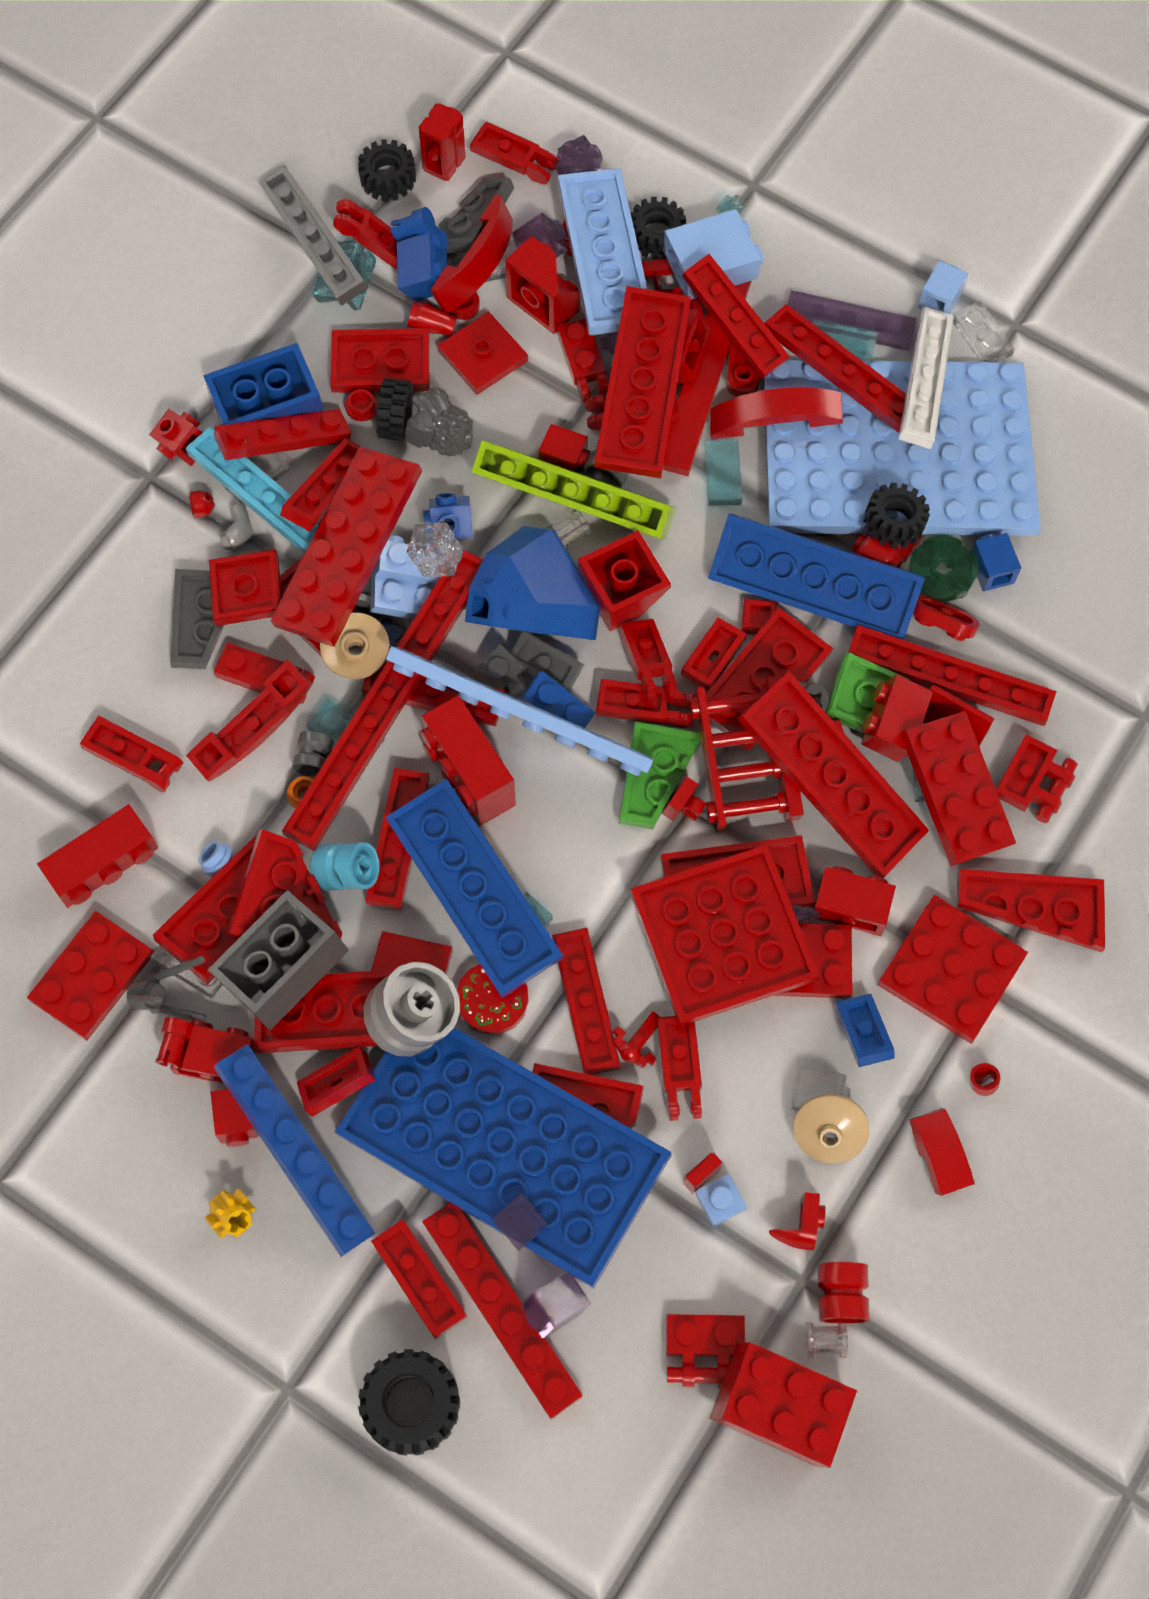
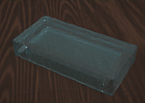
[705,441,743,506]

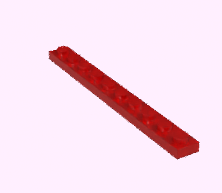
[282,548,483,851]

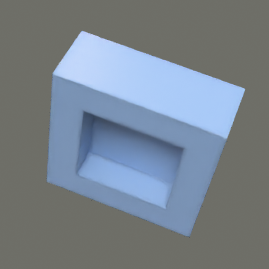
[695,1174,747,1227]

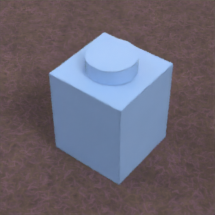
[918,260,968,314]

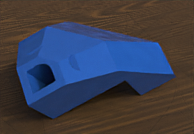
[465,526,601,640]

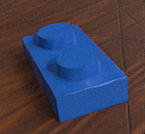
[519,670,595,728]
[836,994,895,1067]

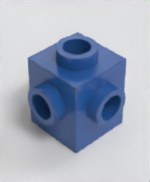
[423,493,473,544]

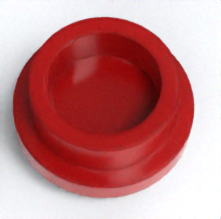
[345,389,378,422]

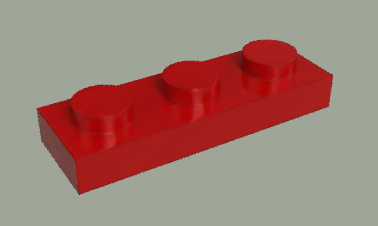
[371,1219,467,1340]

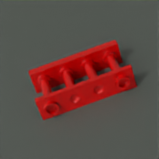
[689,676,804,832]

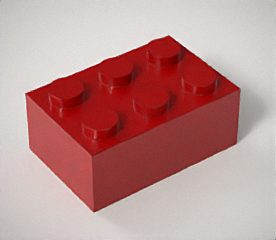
[420,695,516,826]
[709,1342,857,1468]

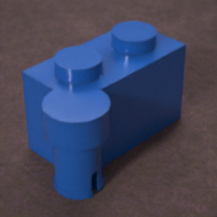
[390,207,448,302]

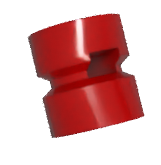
[818,1262,870,1324]

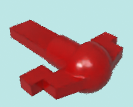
[612,1011,660,1068]

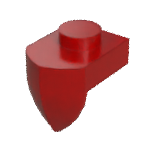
[769,1192,826,1251]

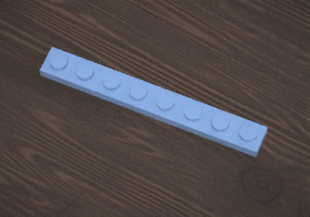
[386,646,655,776]

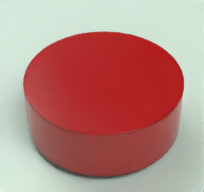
[449,292,480,320]

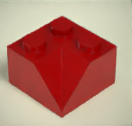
[505,236,580,334]
[578,530,671,631]

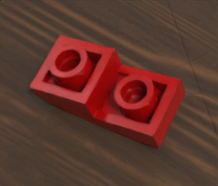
[909,1108,975,1196]

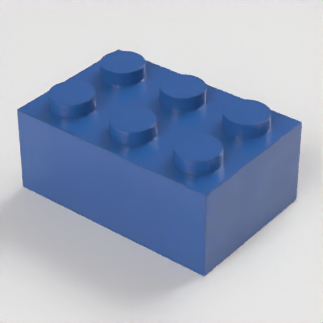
[203,343,323,425]

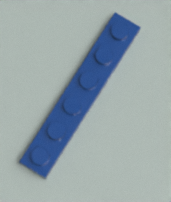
[213,1044,375,1257]

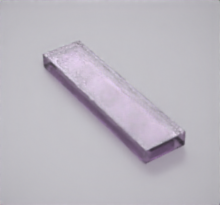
[787,290,917,351]

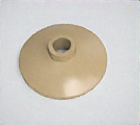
[320,613,390,679]
[793,1094,869,1163]

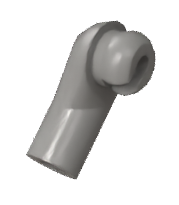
[220,504,253,551]

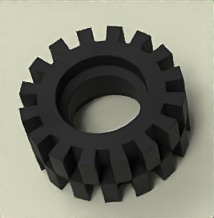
[358,139,416,202]
[631,196,686,259]
[376,378,414,441]
[863,483,930,549]

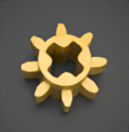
[204,1189,256,1238]

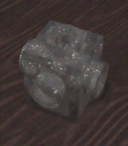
[406,522,463,578]

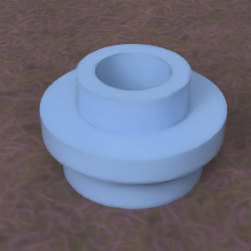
[198,841,232,875]

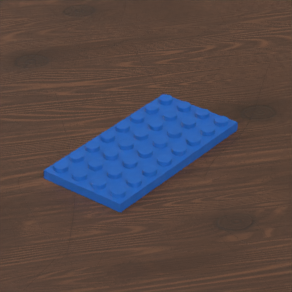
[334,1028,672,1289]

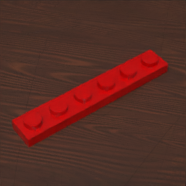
[764,304,906,433]
[848,625,1057,726]
[422,1203,583,1420]

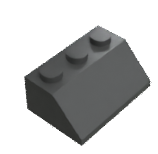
[208,890,349,1030]

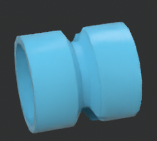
[310,842,379,891]

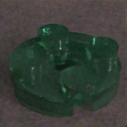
[908,535,978,602]

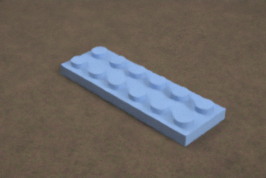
[558,168,647,335]

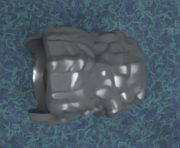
[404,387,473,456]

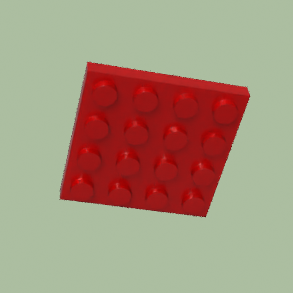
[630,844,820,1027]

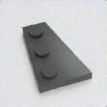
[438,178,515,253]
[170,569,224,669]

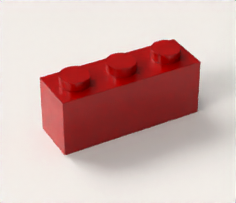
[37,804,158,908]

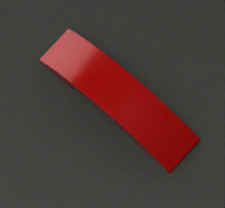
[430,195,513,313]
[710,387,843,440]
[186,660,312,782]

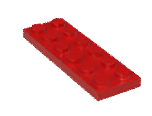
[594,286,692,479]
[270,447,422,647]
[737,671,929,878]

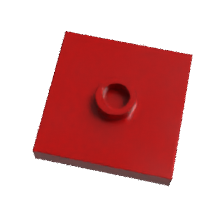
[437,312,528,395]
[209,549,282,626]
[371,931,453,975]

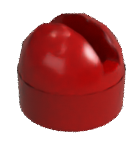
[189,490,215,518]
[970,1063,1001,1096]

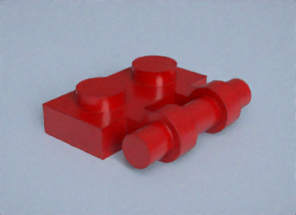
[996,734,1078,823]
[666,1314,745,1388]

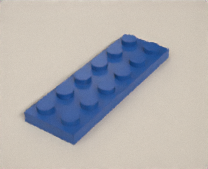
[708,513,925,640]
[385,779,564,998]

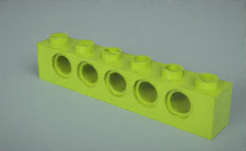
[471,440,677,539]

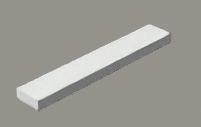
[898,306,954,449]

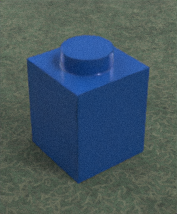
[969,533,1021,592]

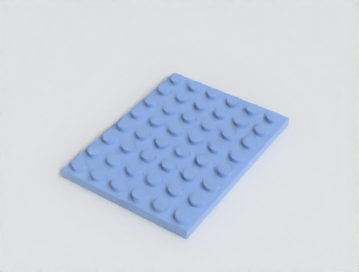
[763,360,1041,536]

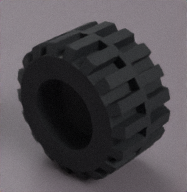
[358,1349,460,1456]

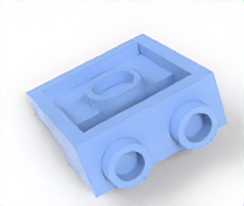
[370,535,445,620]

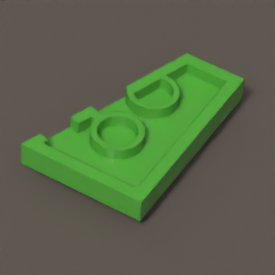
[618,721,701,830]

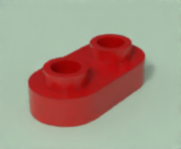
[726,341,760,397]
[913,595,980,641]

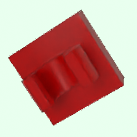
[662,776,707,821]

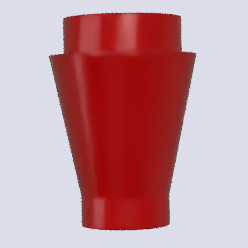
[407,301,457,336]

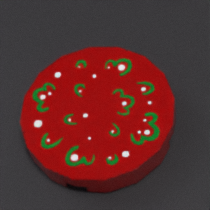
[457,964,529,1035]

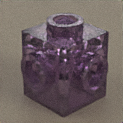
[556,135,603,175]

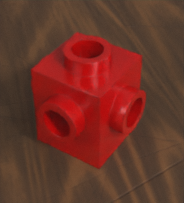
[149,408,202,467]

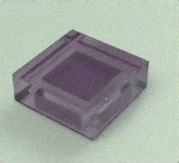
[492,1194,548,1251]

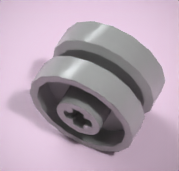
[364,962,460,1057]

